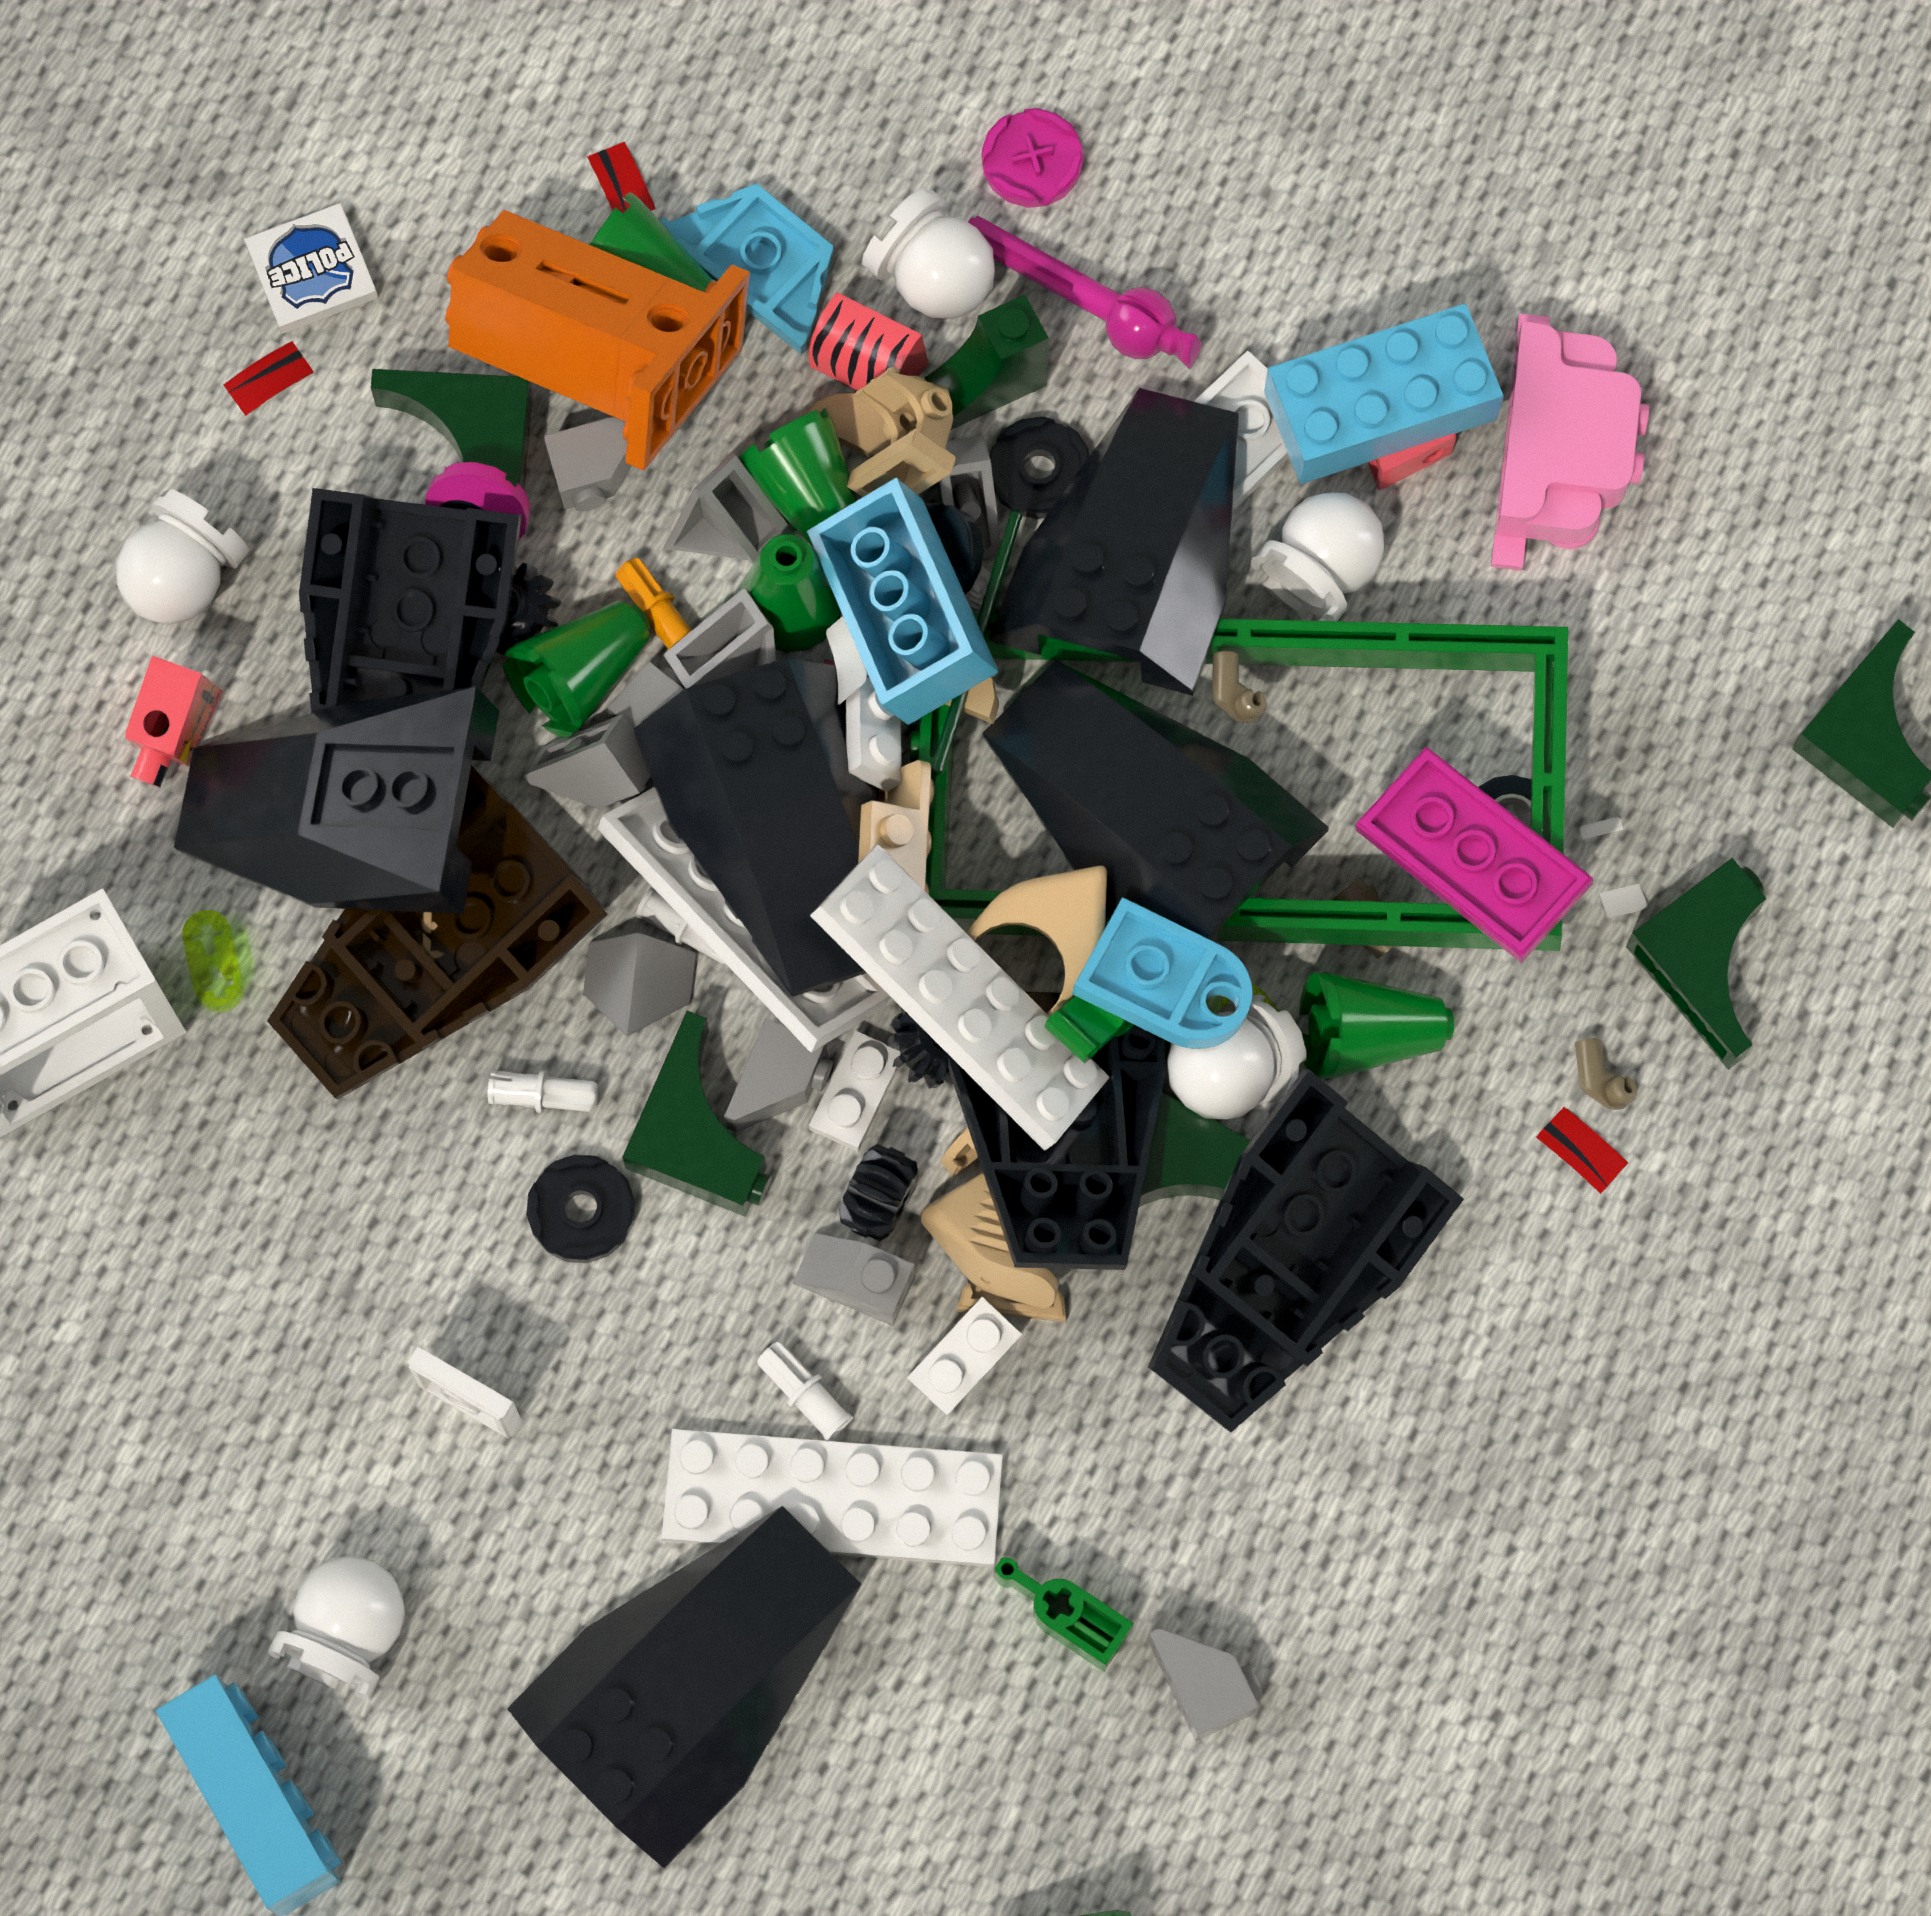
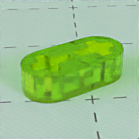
[182,910,244,1012]

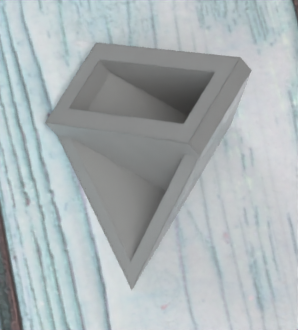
[663,453,792,564]
[663,588,776,689]
[583,933,696,1037]

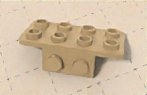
[858,760,934,895]

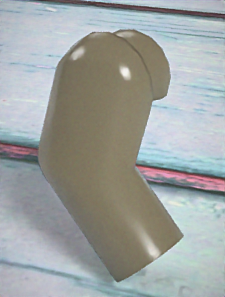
[1212,651,1267,723]
[1575,1038,1637,1110]

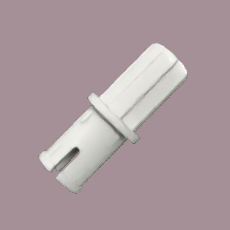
[636,888,726,964]
[488,1069,598,1113]
[757,1342,853,1441]

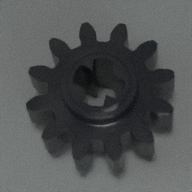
[496,562,561,655]

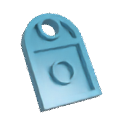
[1072,897,1252,1049]

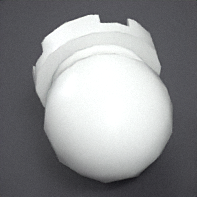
[862,188,995,319]
[115,489,250,625]
[1251,492,1384,621]
[1168,994,1307,1119]
[268,1555,405,1700]

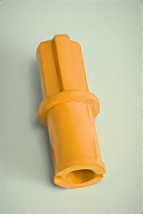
[615,557,692,651]

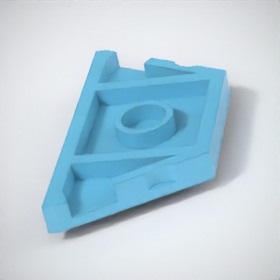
[659,183,834,355]

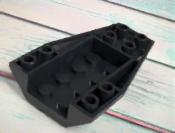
[947,991,1166,1270]

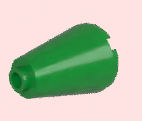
[589,192,713,292]
[738,408,858,548]
[739,534,842,652]
[503,601,650,738]
[1299,972,1454,1080]

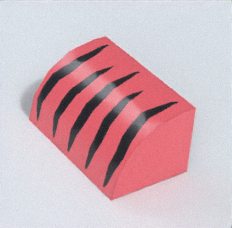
[809,292,929,391]

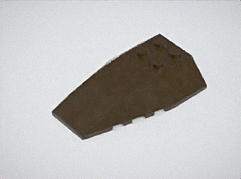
[267,764,608,1099]

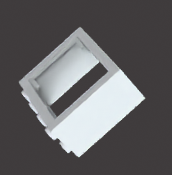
[0,888,186,1137]

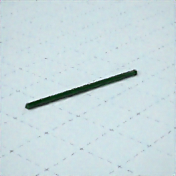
[931,509,1023,777]

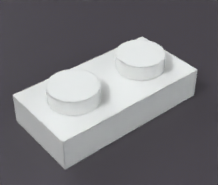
[846,677,901,792]
[809,1030,900,1152]
[907,1297,1022,1415]

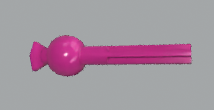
[968,215,1202,369]

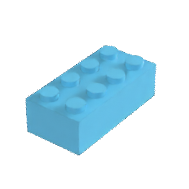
[1264,303,1504,484]
[807,478,999,725]
[155,1674,342,1916]

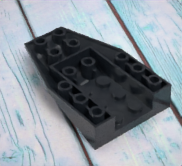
[174,686,499,914]

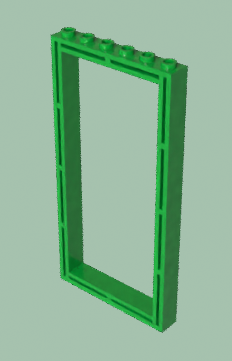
[910,613,1568,951]

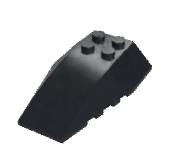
[989,388,1239,696]
[299,488,522,713]
[634,658,877,997]
[982,660,1329,944]
[1148,1068,1464,1432]
[507,1506,862,1869]

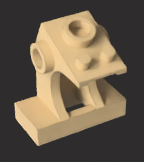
[847,367,956,497]

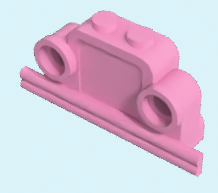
[1491,313,1649,570]

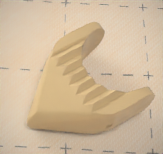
[966,865,1107,1017]
[921,1172,1059,1309]

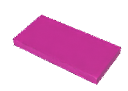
[1355,746,1593,963]

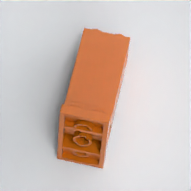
[445,210,750,471]

